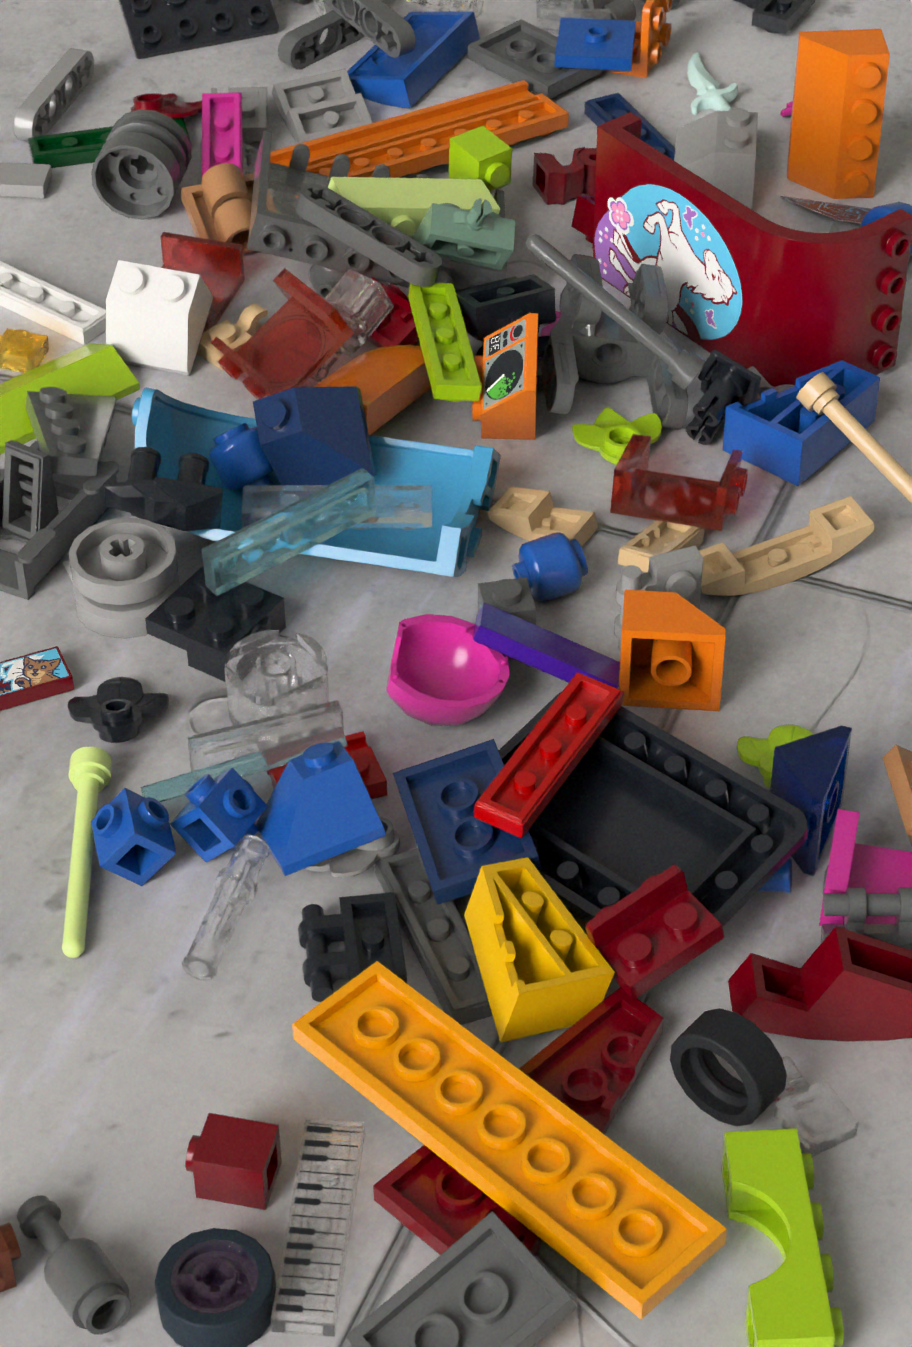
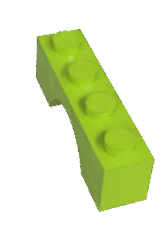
[721,1128,844,1347]

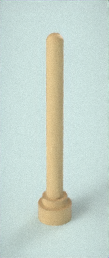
[796,372,912,504]

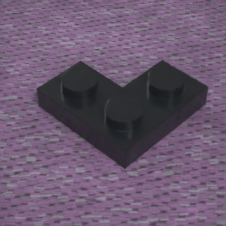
[733,0,815,34]

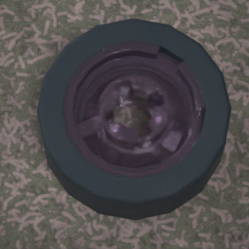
[154,1228,277,1347]

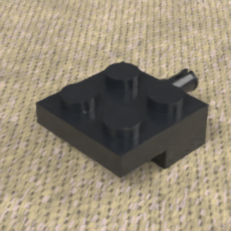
[455,274,556,341]
[145,564,291,683]

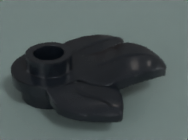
[68,677,169,743]

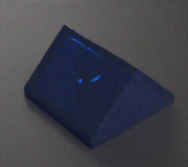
[770,726,852,876]

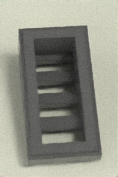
[2,440,59,539]

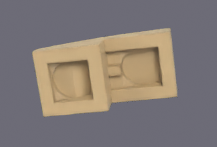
[488,487,598,548]

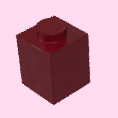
[185,1113,282,1210]

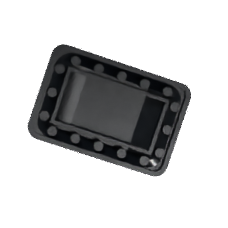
[498,692,808,926]

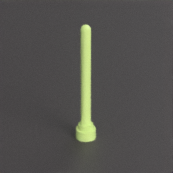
[62,746,112,958]

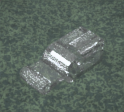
[285,269,394,382]

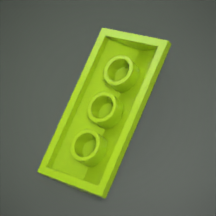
[0,343,140,455]

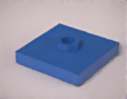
[555,17,636,71]

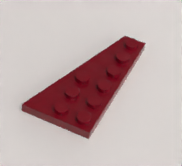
[373,987,664,1257]

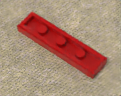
[474,672,624,838]

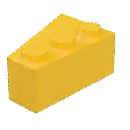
[464,857,615,1043]

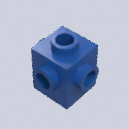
[170,767,268,862]
[91,788,176,886]

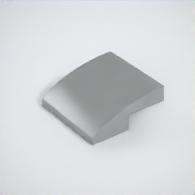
[272,68,373,144]

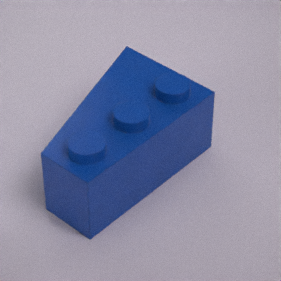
[723,360,880,486]

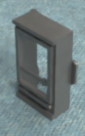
[0,441,119,600]

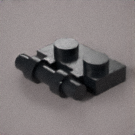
[298,892,407,1002]

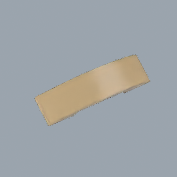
[699,496,875,596]

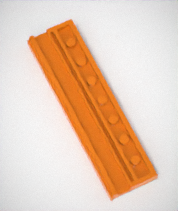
[270,80,569,200]

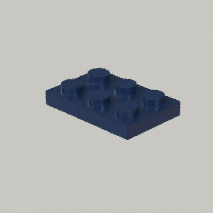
[393,739,542,905]

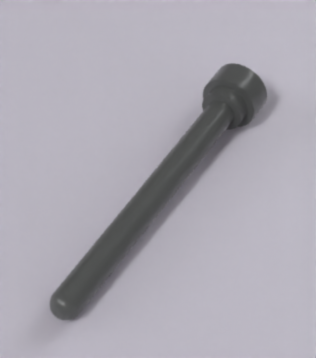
[526,234,706,391]

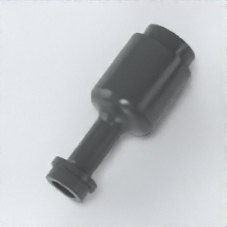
[17,1195,131,1335]

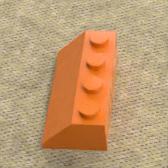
[786,29,890,199]

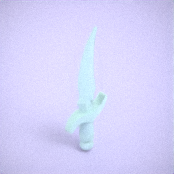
[687,52,738,115]

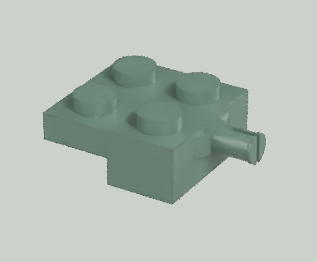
[412,199,516,270]

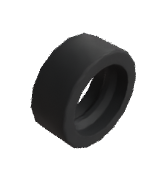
[670,1008,787,1126]

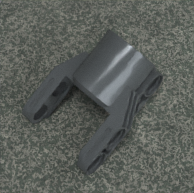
[540,254,688,430]

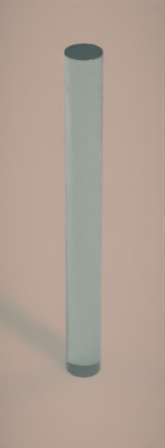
[140,726,348,803]

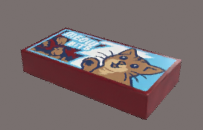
[0,646,74,711]

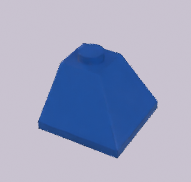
[256,741,386,876]

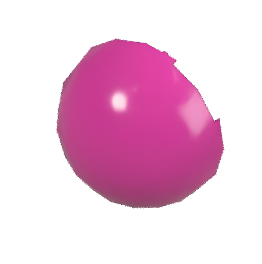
[386,614,510,726]

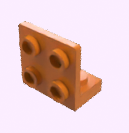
[603,0,673,78]

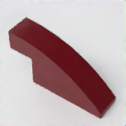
[728,926,912,1042]

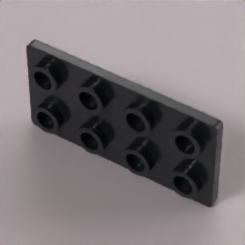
[118,0,279,59]

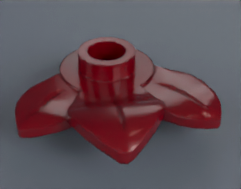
[131,93,202,118]

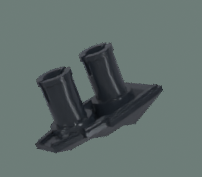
[686,349,761,445]
[105,447,223,531]

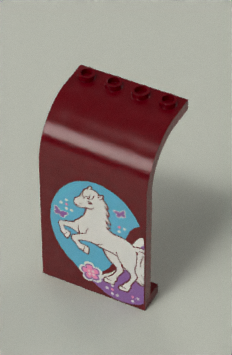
[593,112,912,387]

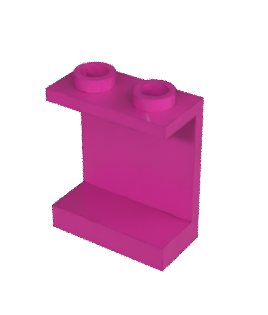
[819,809,912,926]

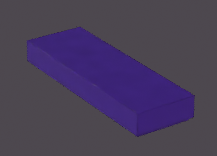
[473,602,620,688]

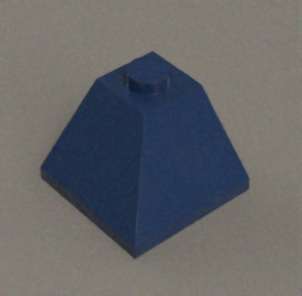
[253,386,376,502]

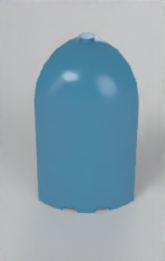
[132,388,501,577]

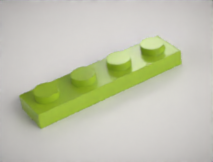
[408,283,482,402]

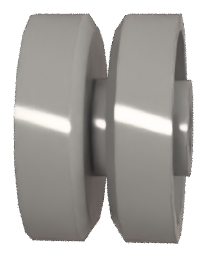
[68,517,180,639]

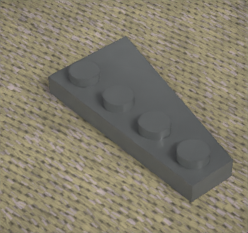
[26,387,116,476]

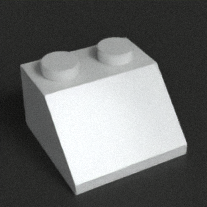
[106,260,214,376]

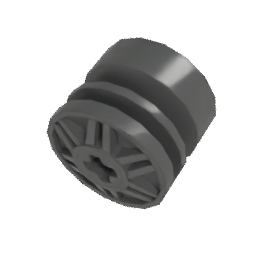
[91,109,192,220]

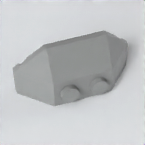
[674,108,758,210]

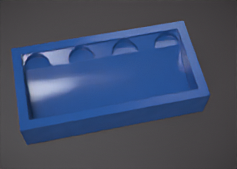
[347,11,480,108]

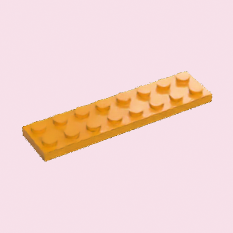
[292,961,727,1319]

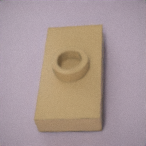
[618,515,705,573]

